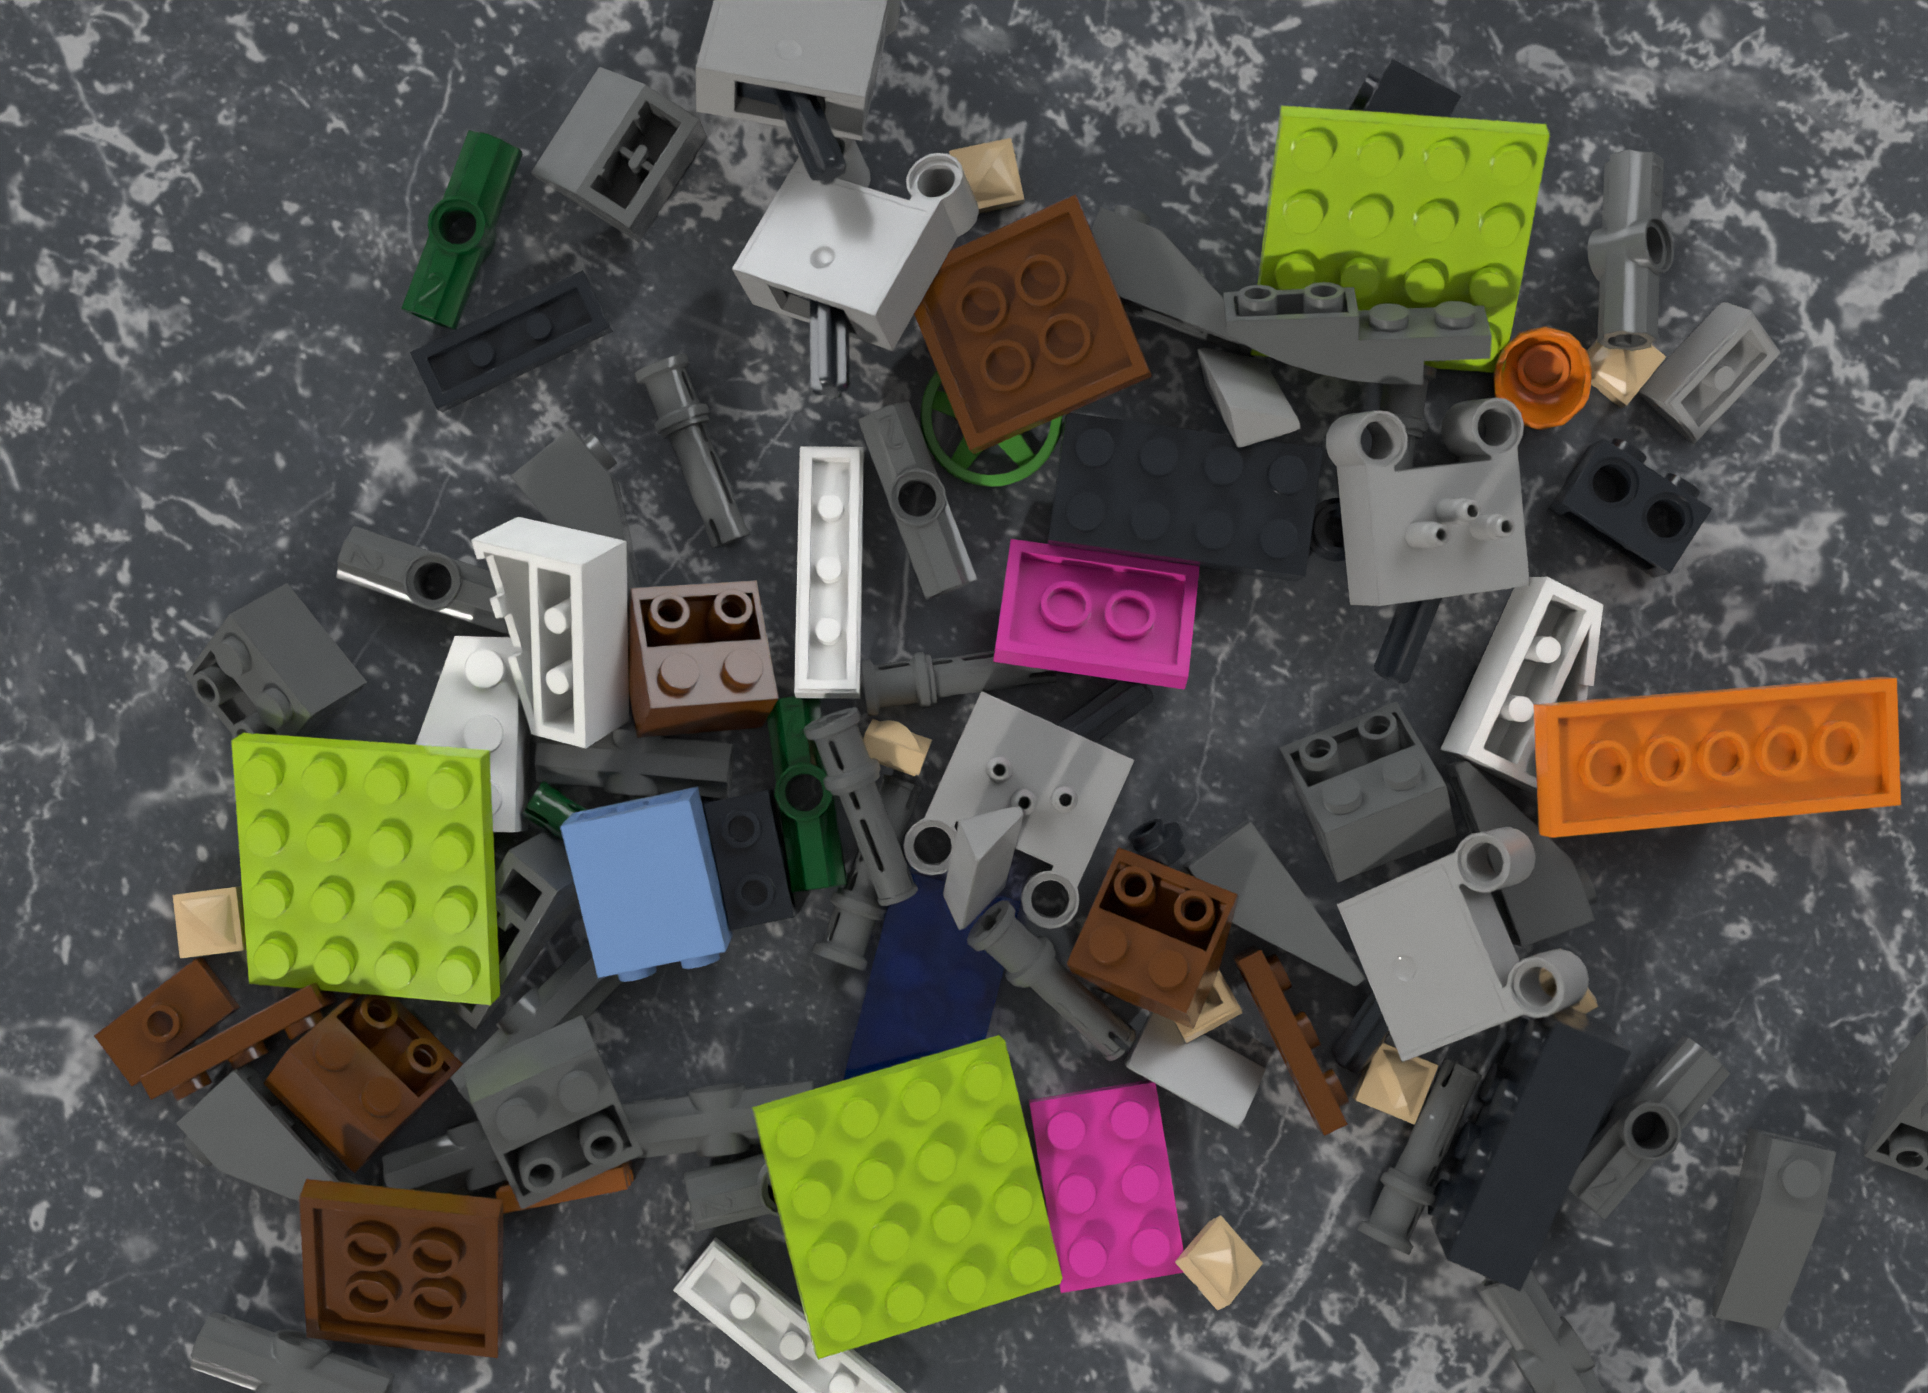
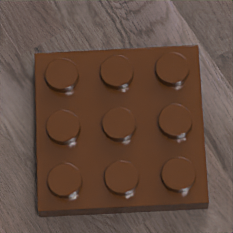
[914,194,1152,454]
[299,1179,503,1358]

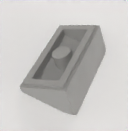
[1639,302,1781,444]
[1198,348,1300,447]
[943,806,1024,930]
[1124,1012,1266,1129]

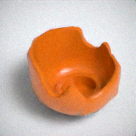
[1494,326,1592,430]

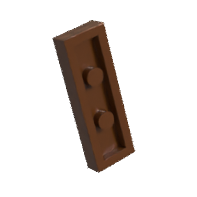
[1232,945,1349,1136]
[139,983,337,1101]

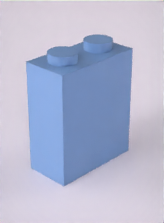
[561,787,733,982]

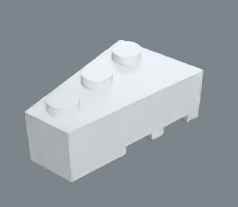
[471,517,629,748]
[1440,577,1603,796]
[416,636,530,832]

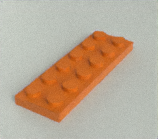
[1534,677,1901,838]

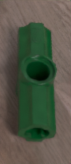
[401,130,523,330]
[767,696,847,893]

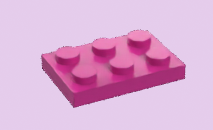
[993,539,1200,690]
[1029,1080,1184,1293]

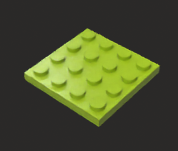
[1250,106,1550,373]
[231,733,500,1005]
[752,1035,1063,1359]

